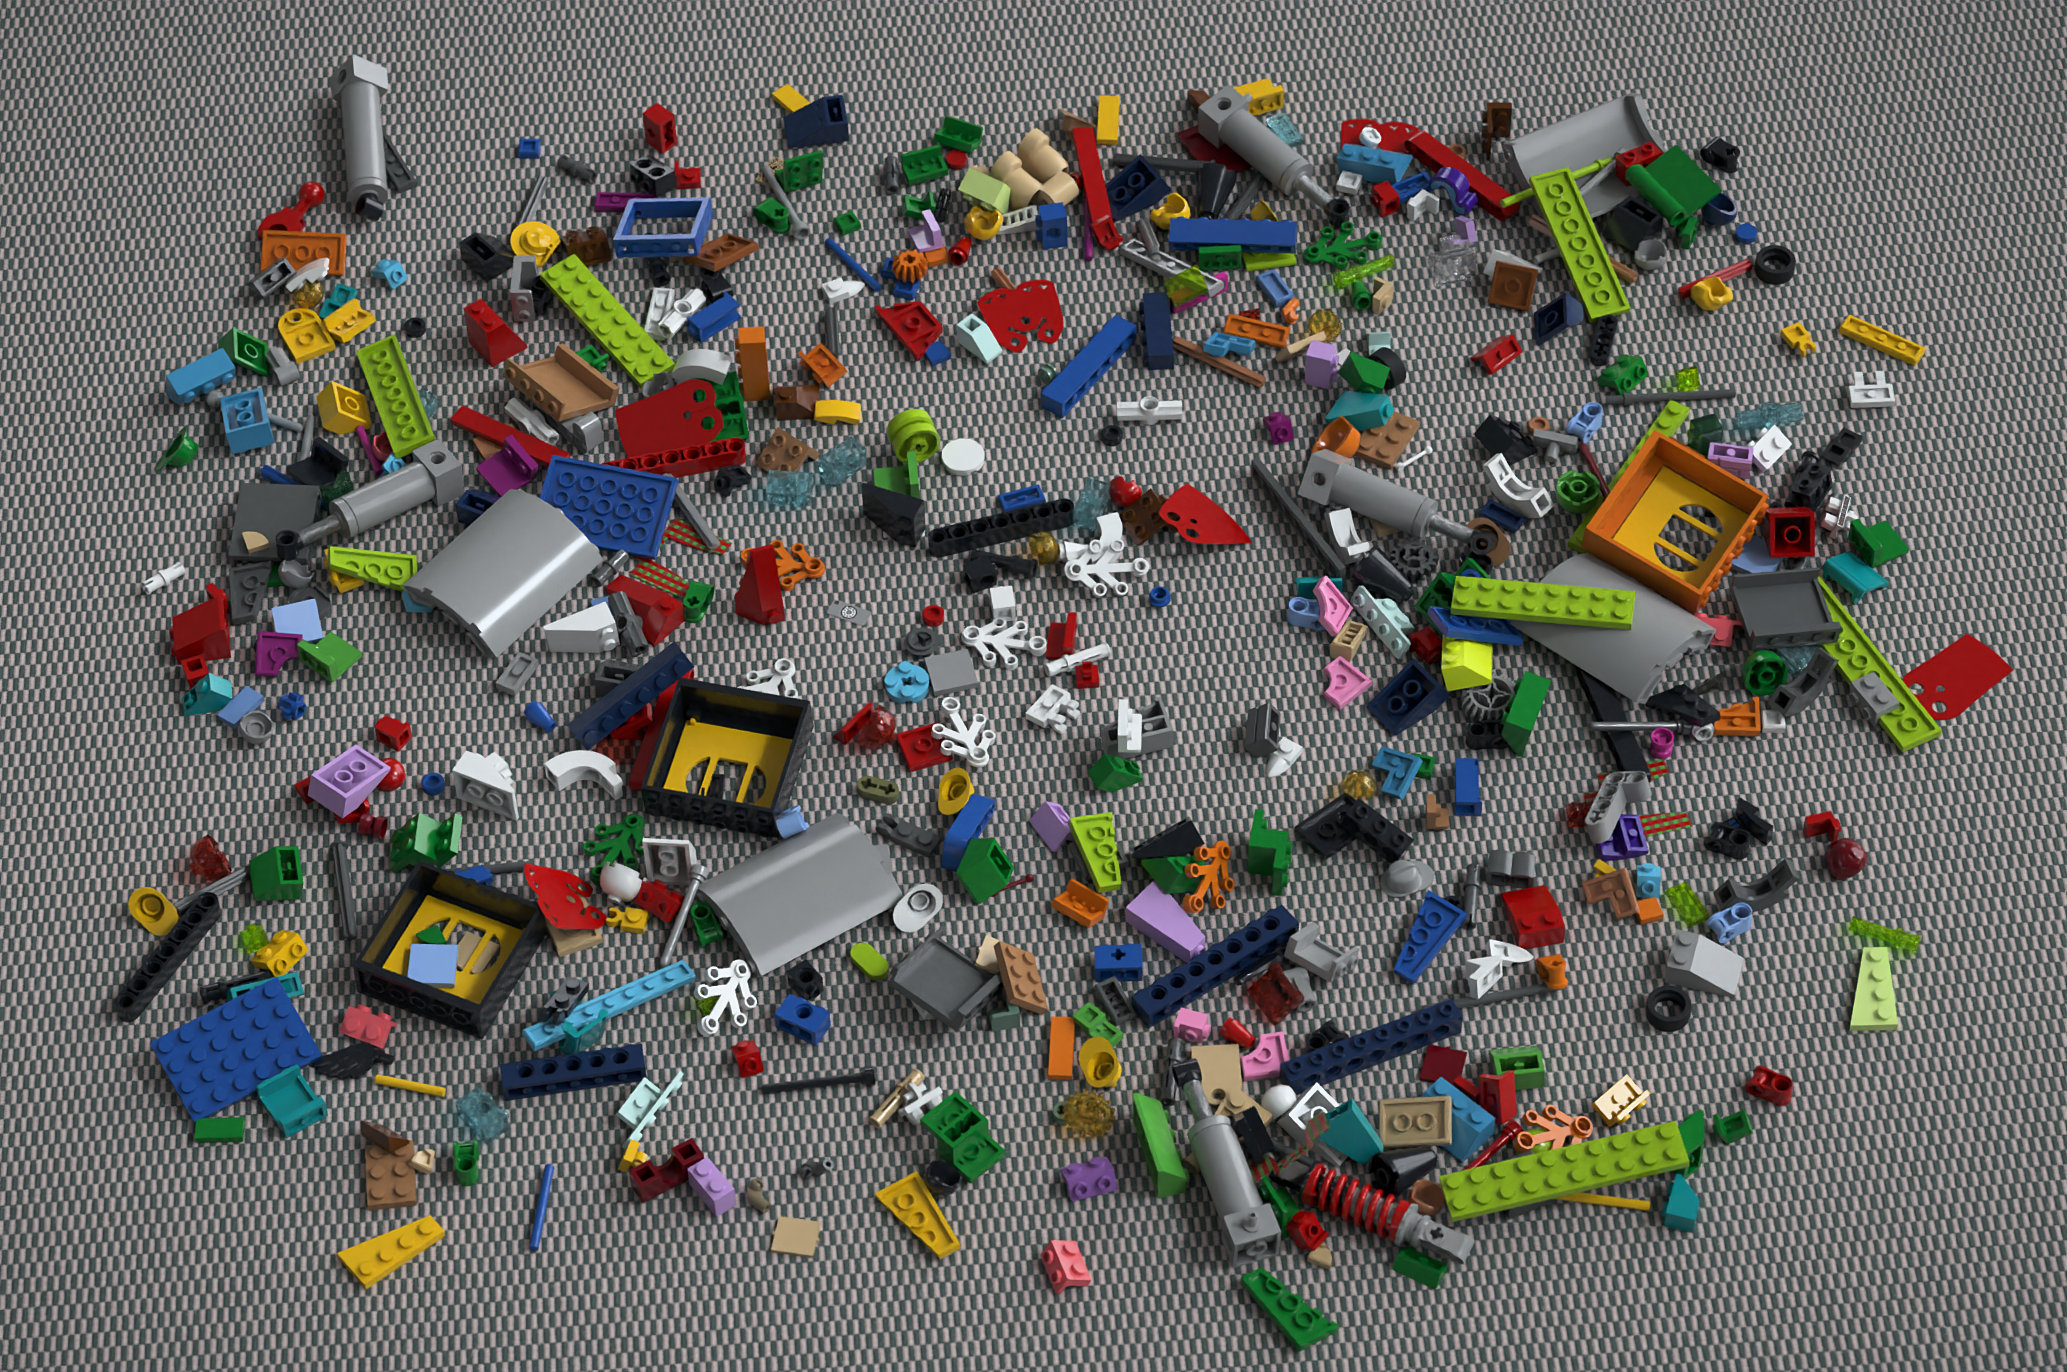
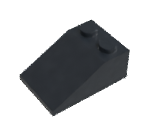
[861,483,926,547]
[1129,816,1205,858]

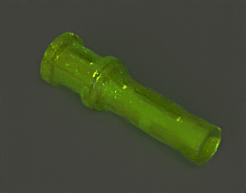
[1333,254,1396,290]
[1849,916,1922,954]

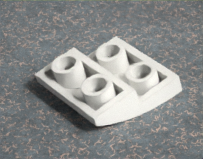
[285,257,330,292]

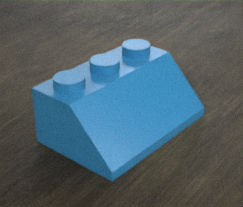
[1337,144,1412,185]
[166,348,236,405]
[1422,1077,1495,1163]

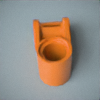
[1536,954,1568,989]

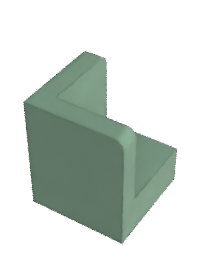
[988,996,1020,1032]

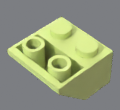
[958,167,1011,215]

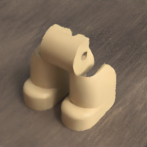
[990,128,1079,211]

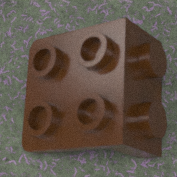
[1119,488,1180,546]

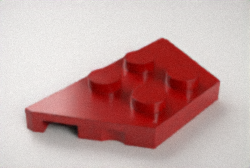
[874,301,943,361]

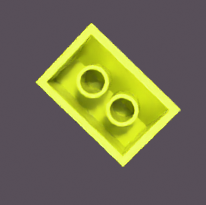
[1441,635,1493,691]

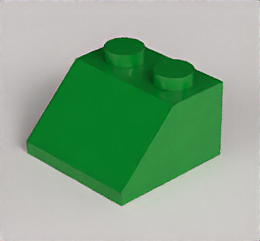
[1141,856,1206,894]

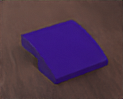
[1595,814,1649,861]

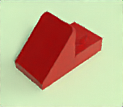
[610,703,653,740]

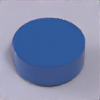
[1735,224,1757,244]
[421,773,445,796]

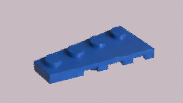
[1394,890,1467,985]

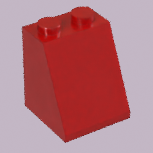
[463,299,528,367]
[1762,507,1815,558]
[169,596,232,665]

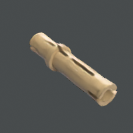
[869,1068,925,1129]

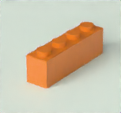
[735,326,771,402]

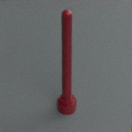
[1579,443,1610,503]

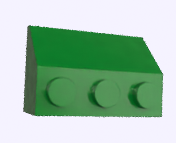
[1500,671,1551,757]

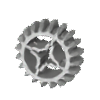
[1461,672,1517,727]

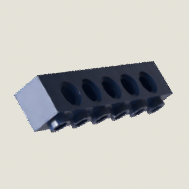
[500,1044,647,1101]

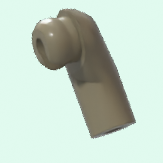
[747,1178,771,1213]

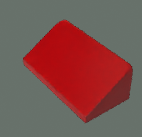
[833,702,874,745]

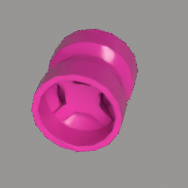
[1650,728,1674,759]

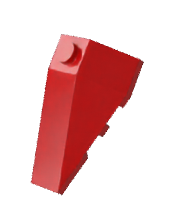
[734,544,785,626]
[605,574,685,647]

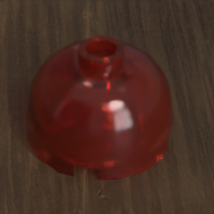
[856,704,898,750]
[189,834,232,881]

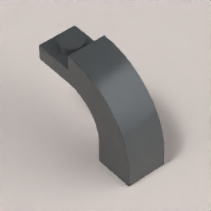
[1768,648,1839,716]
[1713,859,1799,912]

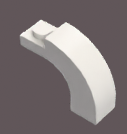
[670,349,733,385]
[1483,453,1554,518]
[1324,508,1370,564]
[1066,512,1123,575]
[544,750,623,800]

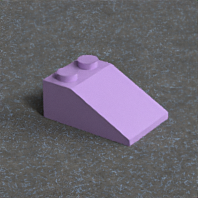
[308,745,391,818]

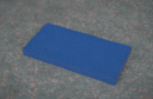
[1427,606,1524,646]

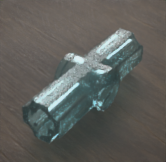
[1735,402,1804,431]

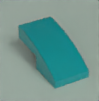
[318,283,358,319]

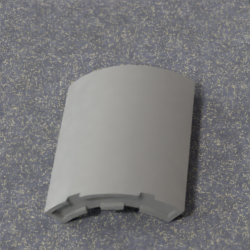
[1503,92,1667,219]
[403,489,603,658]
[1510,553,1717,704]
[695,813,904,976]

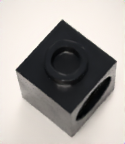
[963,555,999,594]
[787,959,824,1001]

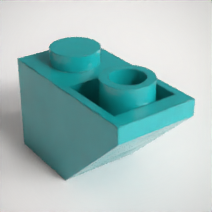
[182,673,233,716]
[1661,1173,1700,1233]

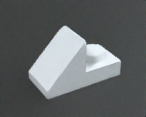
[1465,955,1503,999]

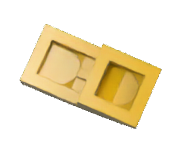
[814,400,861,425]

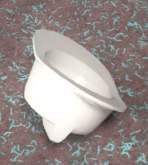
[893,883,943,932]

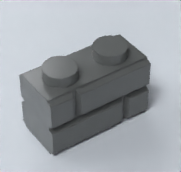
[247,257,297,300]
[1243,703,1281,758]

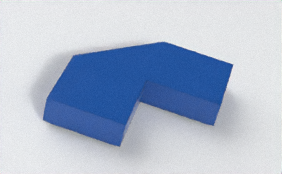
[880,257,920,301]

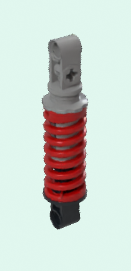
[1268,1154,1475,1264]

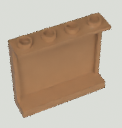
[502,343,619,422]

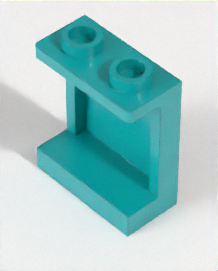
[256,1064,328,1139]

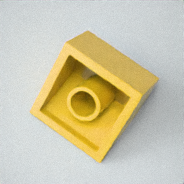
[316,381,372,435]

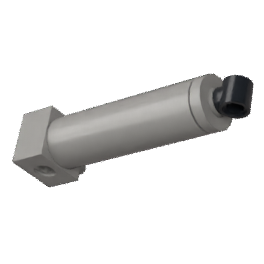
[330,54,389,222]

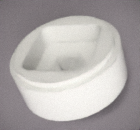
[1359,127,1381,148]

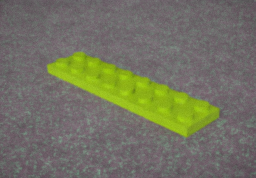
[1529,167,1631,323]
[540,254,675,389]
[356,334,436,459]
[1451,576,1636,630]

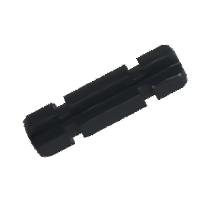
[933,188,951,223]

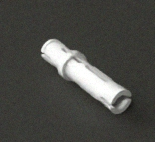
[1044,642,1111,677]

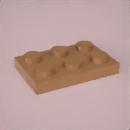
[1354,411,1420,470]
[993,941,1048,1015]
[365,1140,417,1211]

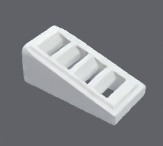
[998,205,1039,235]

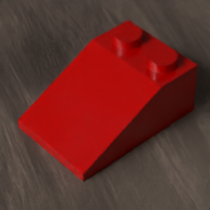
[1500,885,1565,950]

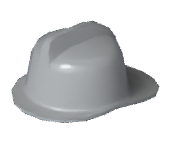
[1380,860,1434,898]

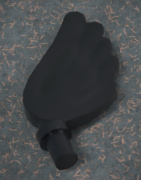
[1233,944,1287,986]
[312,1043,394,1080]

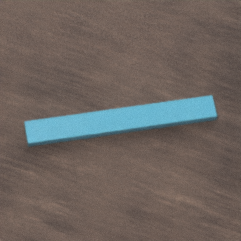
[522,960,696,1051]

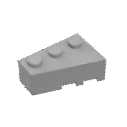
[1101,696,1173,759]

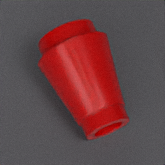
[948,236,972,265]
[1219,1018,1256,1050]

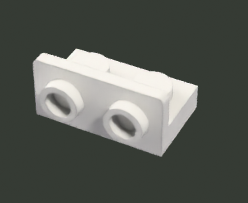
[1118,699,1142,753]

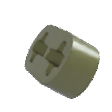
[857,776,899,804]

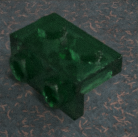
[320,471,354,517]

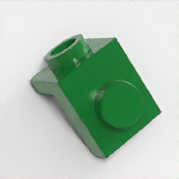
[901,192,936,220]
[576,344,610,373]
[1712,1109,1753,1144]

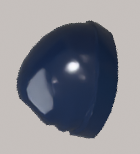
[1701,193,1737,226]

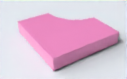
[1313,575,1353,637]
[1324,656,1372,710]
[1240,1032,1289,1081]

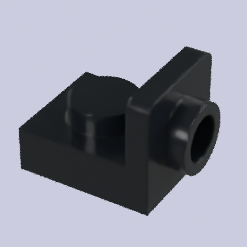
[714,464,752,497]

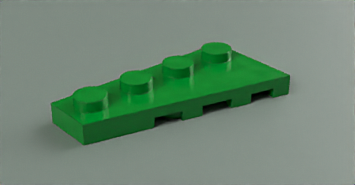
[1240,1267,1339,1352]

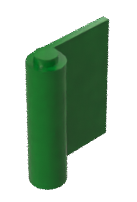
[1625,145,1722,226]

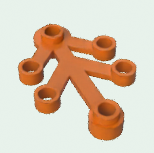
[741,540,825,591]
[1182,841,1234,914]
[1513,1105,1593,1153]

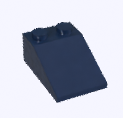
[1105,154,1172,221]
[1366,658,1450,736]

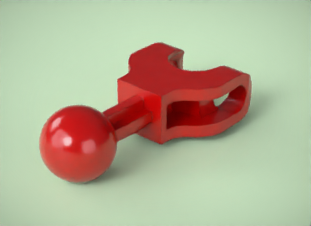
[257,181,325,242]

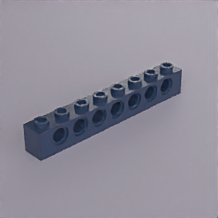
[1132,904,1299,1029]
[1280,999,1463,1095]

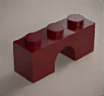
[629,1138,704,1203]

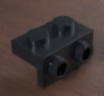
[1232,1106,1275,1164]

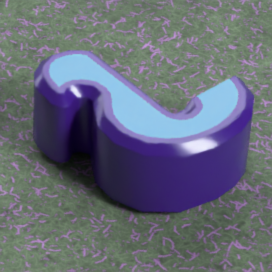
[1429,167,1478,216]

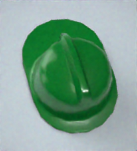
[154,428,199,471]

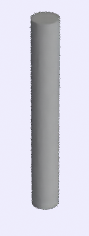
[299,415,316,461]

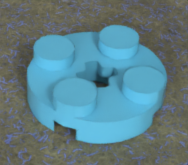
[884,661,929,704]

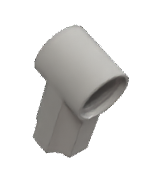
[265,346,300,387]
[1280,966,1317,1013]

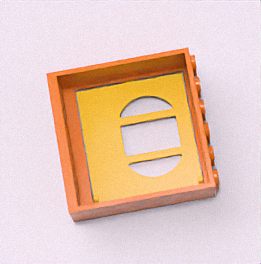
[1581,429,1769,614]

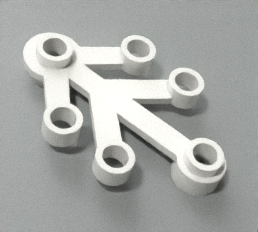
[1064,538,1149,598]
[961,617,1047,670]
[737,658,798,699]
[931,697,996,767]
[694,960,757,1036]

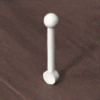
[1395,446,1433,472]

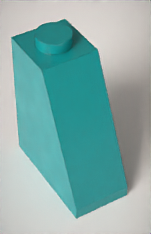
[1325,390,1394,431]
[1317,1099,1383,1165]

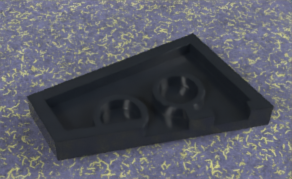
[1646,684,1720,727]

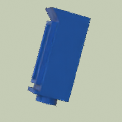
[687,291,741,343]
[1455,758,1482,816]

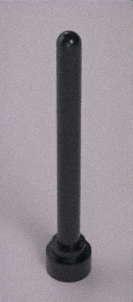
[761,1066,876,1094]

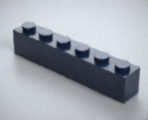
[568,641,694,751]

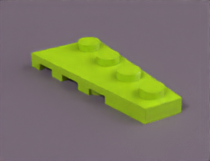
[328,546,417,592]
[1068,812,1121,893]

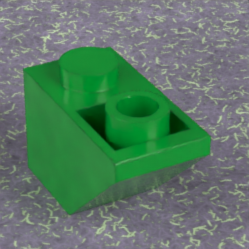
[1088,754,1144,793]

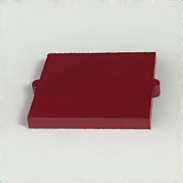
[1419,1044,1467,1085]

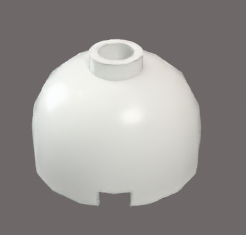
[600,862,647,904]

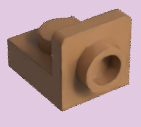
[1425,794,1449,829]

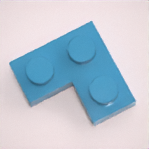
[1203,331,1256,357]
[1372,746,1423,800]

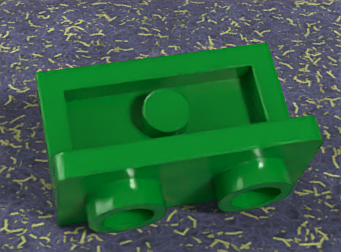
[933,116,983,153]
[901,145,948,186]
[1597,354,1649,395]

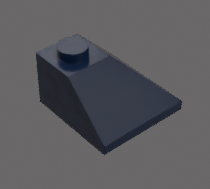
[1534,292,1584,346]

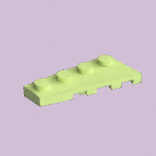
[1849,947,1898,1031]

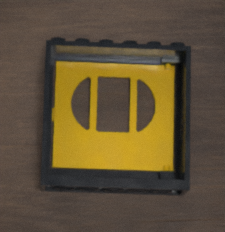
[641,677,814,838]
[353,860,547,1040]

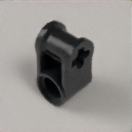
[1700,137,1740,173]
[700,268,733,303]
[528,275,553,316]
[1465,719,1509,750]
[1703,822,1750,860]
[1305,1020,1349,1054]

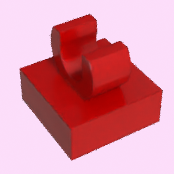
[1075,661,1099,689]

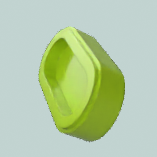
[850,943,889,981]

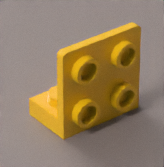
[1233,78,1284,116]

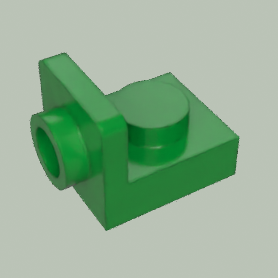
[1676,216,1698,250]

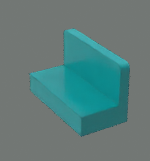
[1296,576,1343,600]

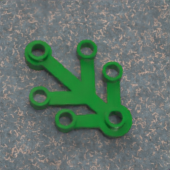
[1304,222,1382,270]
[584,814,645,886]

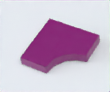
[255,631,303,678]

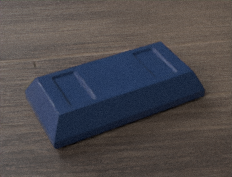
[1478,499,1527,534]

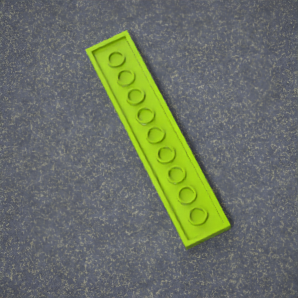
[1818,576,1942,753]
[1439,1121,1690,1222]

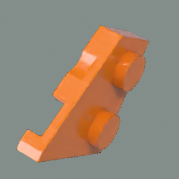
[1713,697,1760,737]

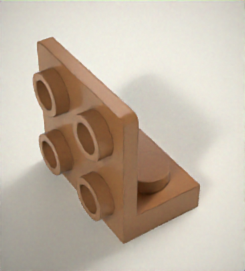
[756,427,821,484]

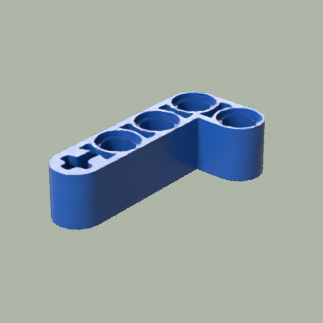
[942,793,996,872]

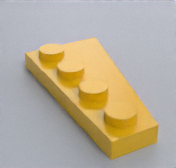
[875,1171,962,1260]
[337,1215,445,1290]

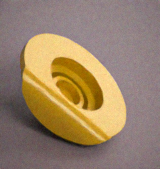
[510,221,562,267]

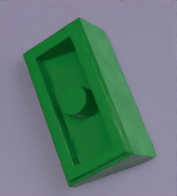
[1393,1246,1449,1289]

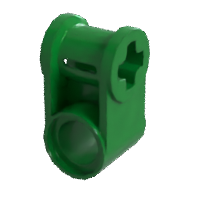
[753,197,791,234]
[683,581,715,623]
[690,902,724,949]
[453,1139,480,1186]

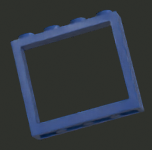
[613,197,713,258]

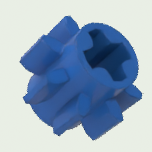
[278,692,306,721]

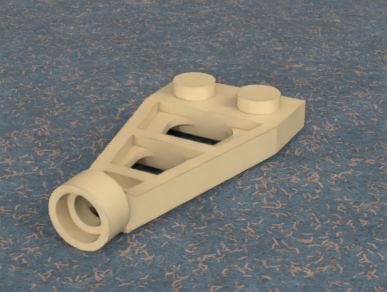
[1183,1088,1273,1174]

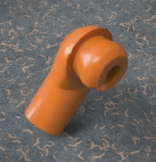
[1281,298,1300,324]

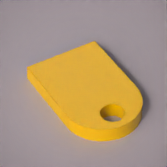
[278,308,336,364]

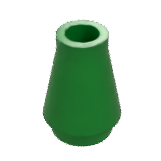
[1351,280,1373,310]

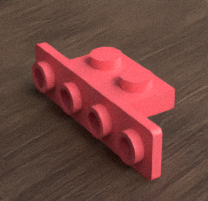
[1694,613,1743,648]

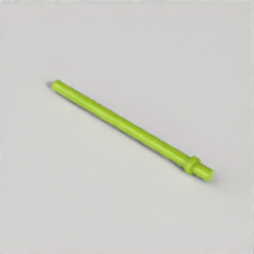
[1500,157,1613,208]

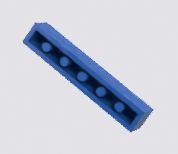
[1169,217,1298,254]
[1040,315,1137,418]

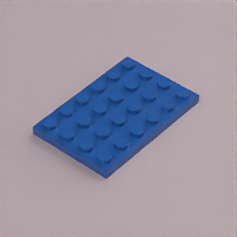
[540,455,679,560]
[150,977,322,1125]

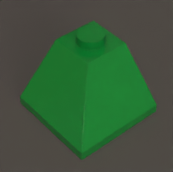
[218,327,269,377]
[1338,351,1390,394]

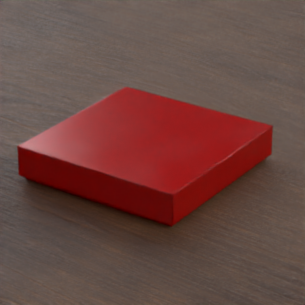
[895,722,953,772]

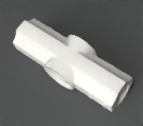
[657,288,706,339]
[1117,396,1182,425]
[504,398,559,446]

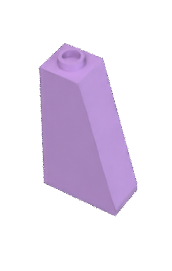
[1125,880,1206,962]

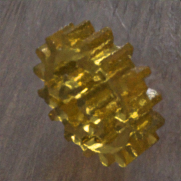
[1063,1089,1115,1139]

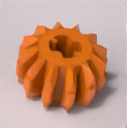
[892,249,928,284]

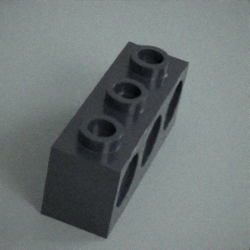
[1340,798,1414,864]

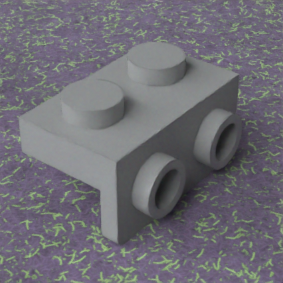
[1849,672,1899,726]

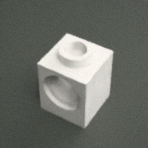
[990,586,1016,621]

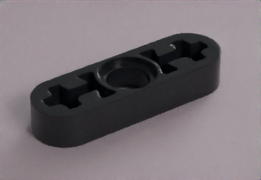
[1590,314,1618,366]

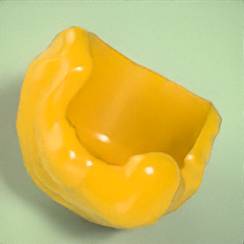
[1150,192,1191,230]
[964,205,1003,241]
[1691,276,1733,311]

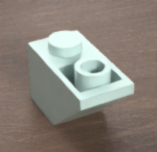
[957,314,1002,364]

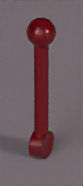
[991,874,1034,897]

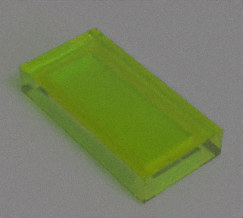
[1665,881,1710,928]

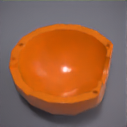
[1312,416,1361,459]

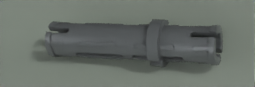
[1461,864,1482,930]
[1160,1038,1183,1106]

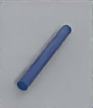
[825,238,882,292]
[529,1164,554,1251]

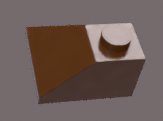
[775,384,820,421]

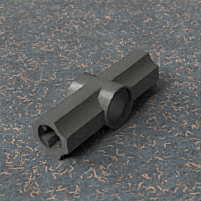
[608,591,649,656]

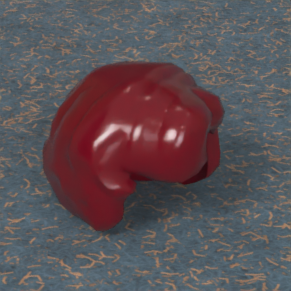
[1824,838,1867,881]

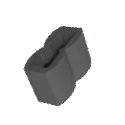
[1486,849,1536,889]

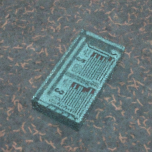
[1266,113,1303,148]

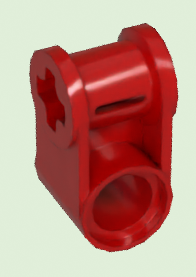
[1744,1066,1793,1106]

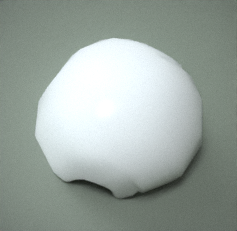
[1261,1084,1297,1119]

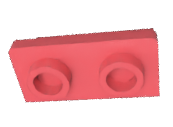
[339,1004,398,1049]
[1041,1240,1092,1294]

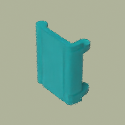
[1821,551,1889,604]
[558,1009,608,1055]

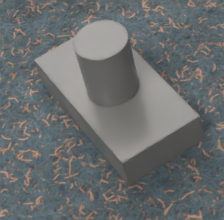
[1533,428,1578,463]

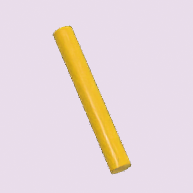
[375,1074,446,1097]

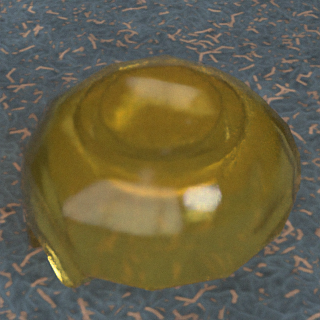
[292,279,324,309]
[1308,309,1342,343]
[1028,531,1058,564]
[1340,770,1377,800]

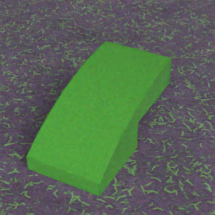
[1072,1002,1124,1047]

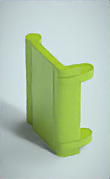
[1242,252,1297,272]

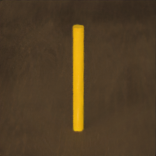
[1554,1192,1650,1211]

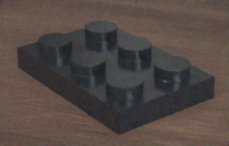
[1294,791,1357,860]

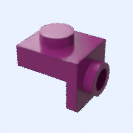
[1262,412,1294,445]

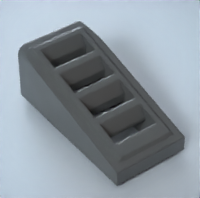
[1093,976,1137,1026]

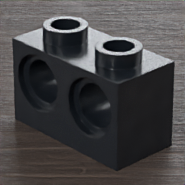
[630,154,676,197]

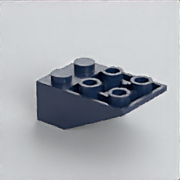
[783,95,849,148]

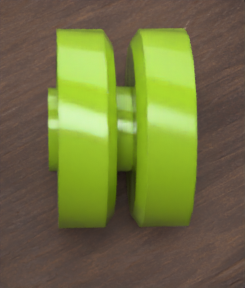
[886,409,940,463]

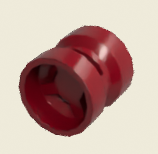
[358,813,388,839]

